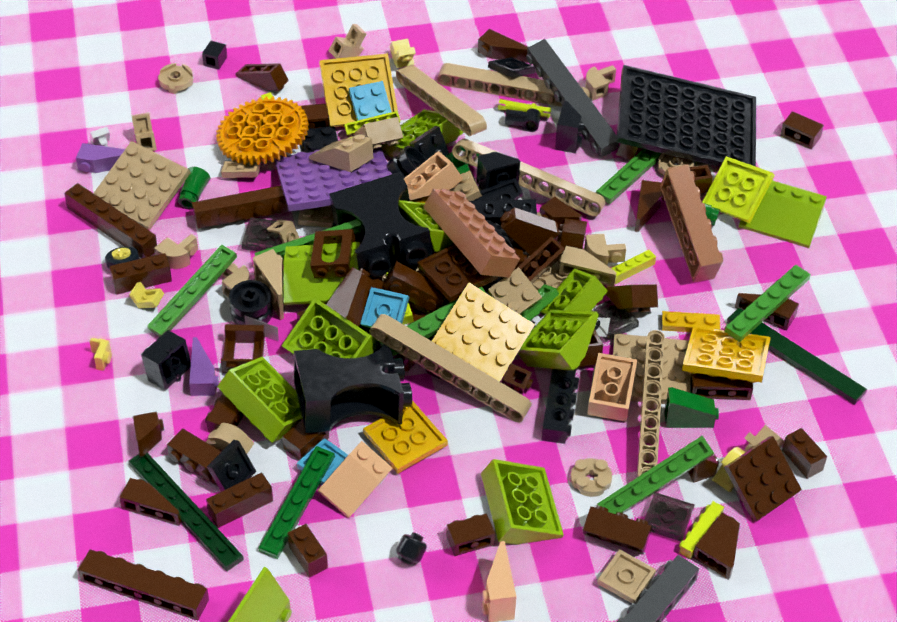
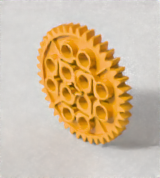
[216,96,309,165]

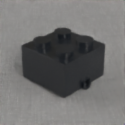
[141,330,191,390]

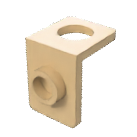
[267,219,299,243]

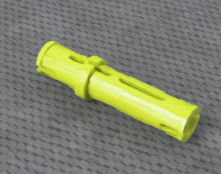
[498,99,551,119]

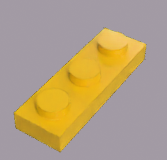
[662,311,720,332]

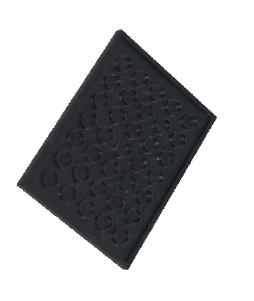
[616,65,756,167]

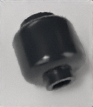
[396,532,427,565]

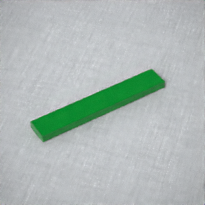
[258,446,335,559]

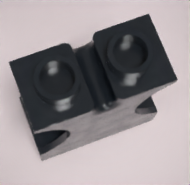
[329,172,433,277]
[294,344,412,433]

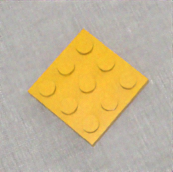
[363,401,448,474]

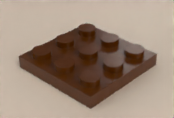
[417,244,498,302]
[724,436,802,521]

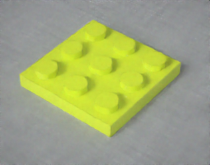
[702,156,775,223]

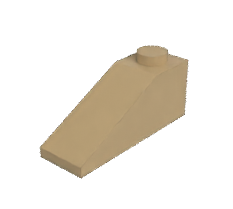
[559,246,617,287]

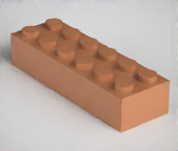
[660,164,723,283]
[423,189,520,278]

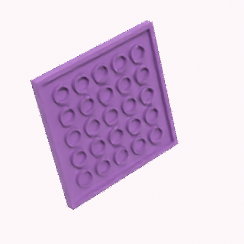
[274,148,392,212]

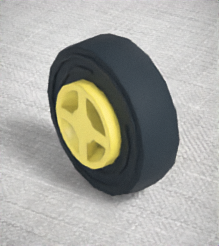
[105,246,140,269]

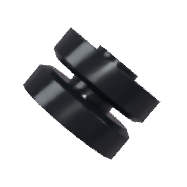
[387,146,427,178]
[229,280,273,325]

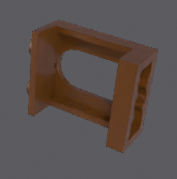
[310,229,357,278]
[221,324,265,373]

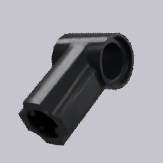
[505,109,541,132]

